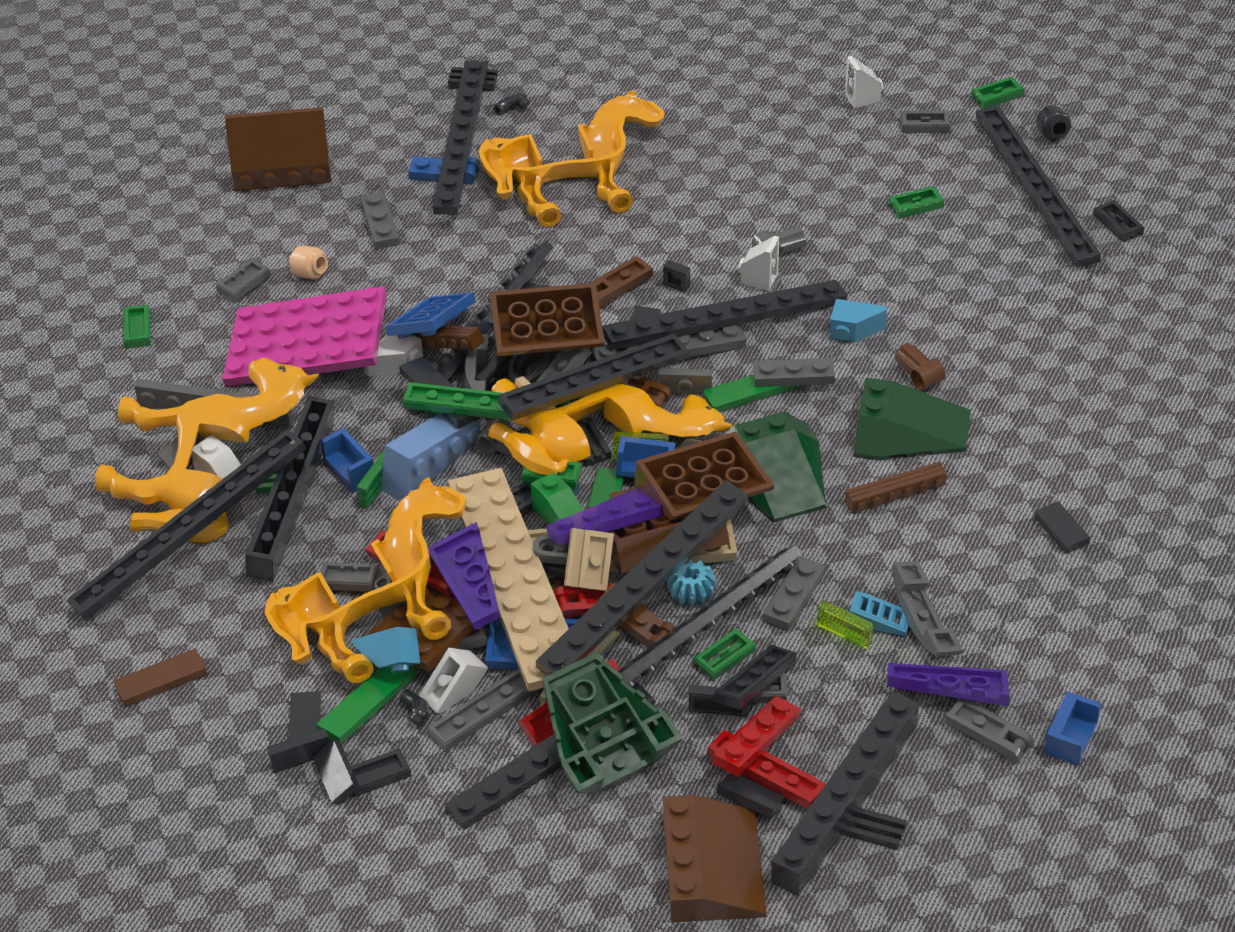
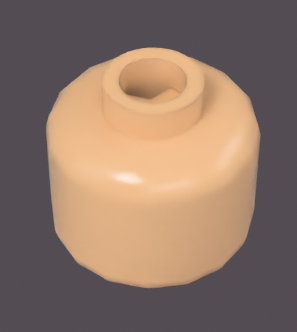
[289,246,328,280]

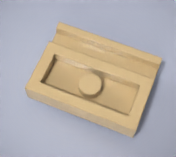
[564,528,614,591]

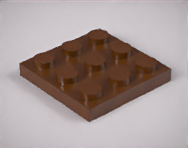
[366,587,475,672]

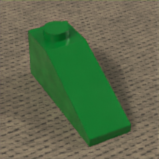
[531,473,584,525]

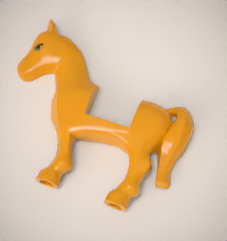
[479,90,665,227]
[95,358,319,543]
[488,378,733,475]
[265,477,467,683]

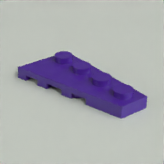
[547,488,663,545]
[428,522,501,630]
[887,663,1010,706]

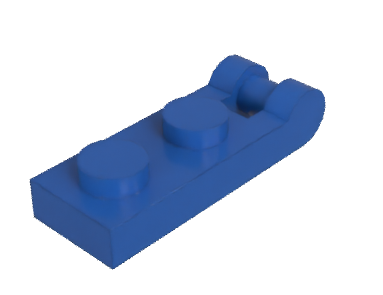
[408,156,480,184]

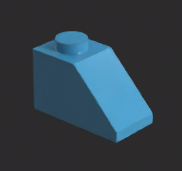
[829,299,887,342]
[353,627,420,673]

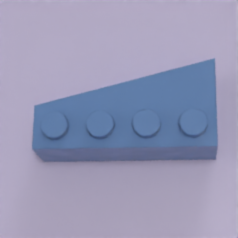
[381,412,481,501]

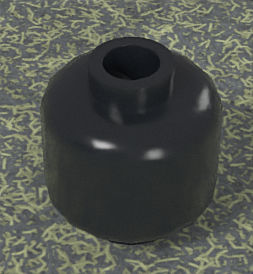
[1036,105,1071,140]

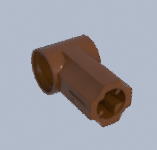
[895,342,946,391]

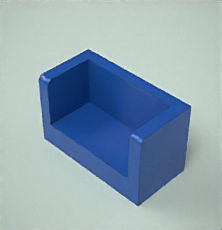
[321,428,374,493]
[615,436,675,477]
[1044,691,1101,766]

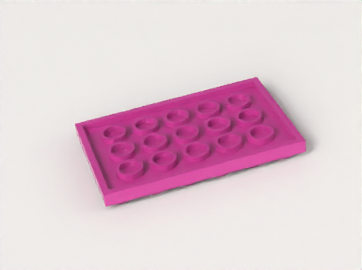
[222,286,387,387]

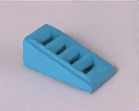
[849,591,909,637]

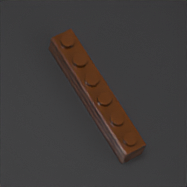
[413,326,485,350]
[845,462,947,514]

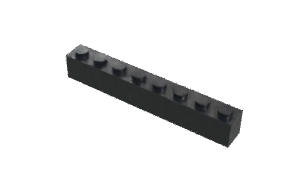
[245,396,334,582]
[771,691,919,897]

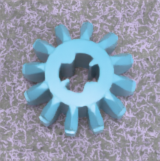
[667,559,716,608]

